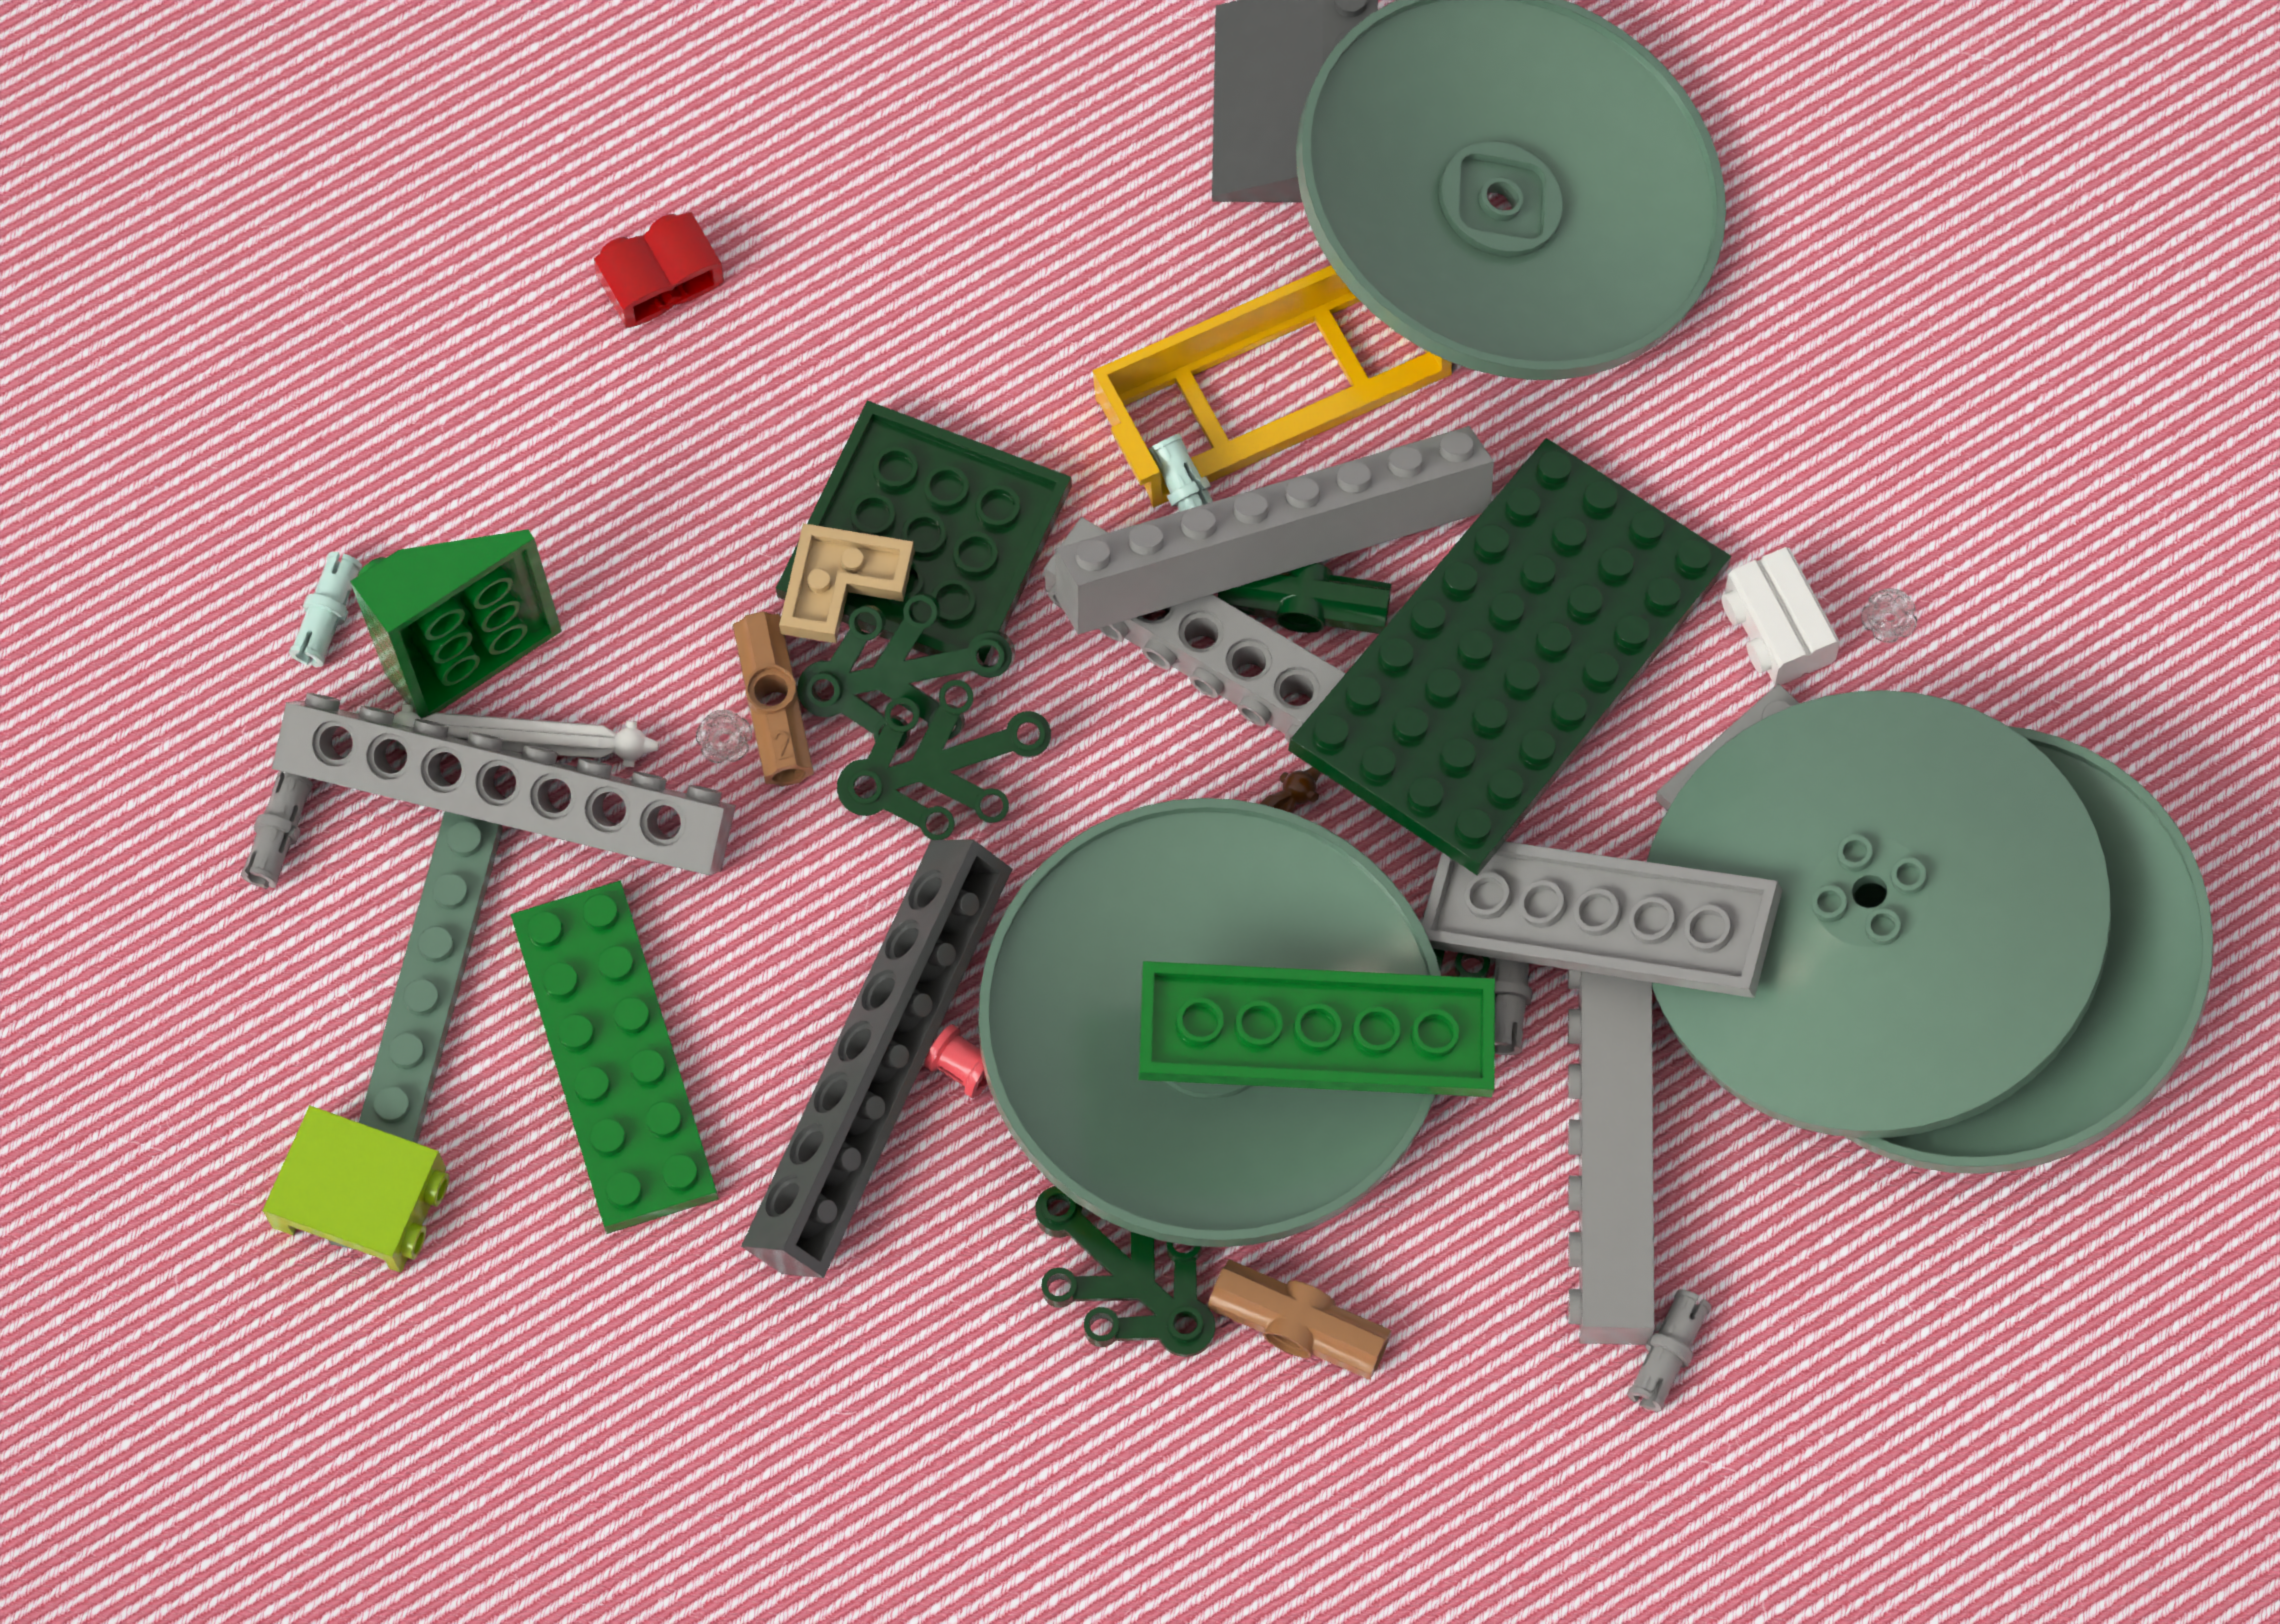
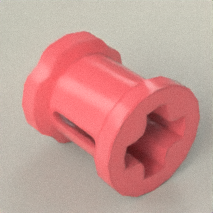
[924,1024,988,1098]

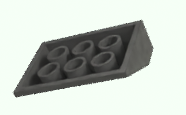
[1212,0,1378,203]

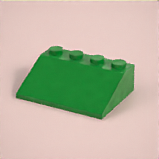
[350,529,562,718]

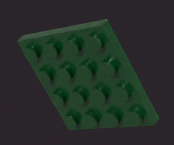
[776,400,1072,673]

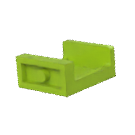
[262,1105,449,1273]

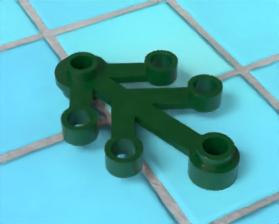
[797,593,1015,750]
[837,680,1051,840]
[1035,1186,1215,1357]

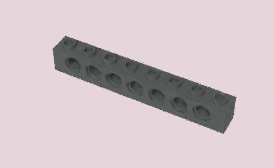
[741,839,1012,1278]

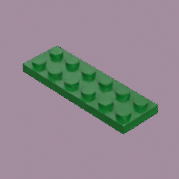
[511,880,719,1234]
[1138,961,1495,1097]

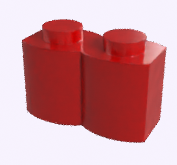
[593,212,724,328]

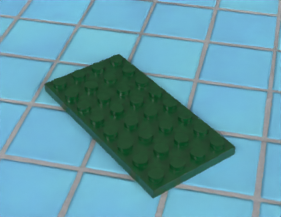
[1288,438,1732,876]

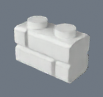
[1721,547,1840,686]

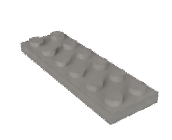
[1422,841,1782,998]

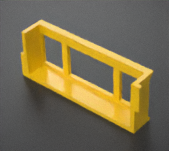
[1092,265,1452,508]

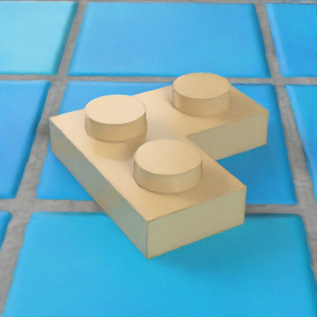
[779,523,915,643]

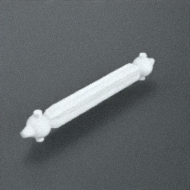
[393,704,659,767]

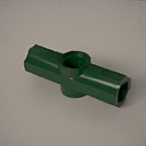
[1218,563,1392,634]

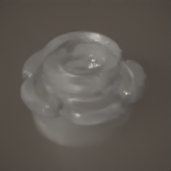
[1861,588,1917,643]
[696,709,752,764]

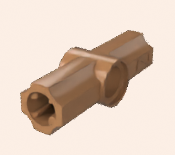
[733,611,814,787]
[1208,1259,1391,1380]

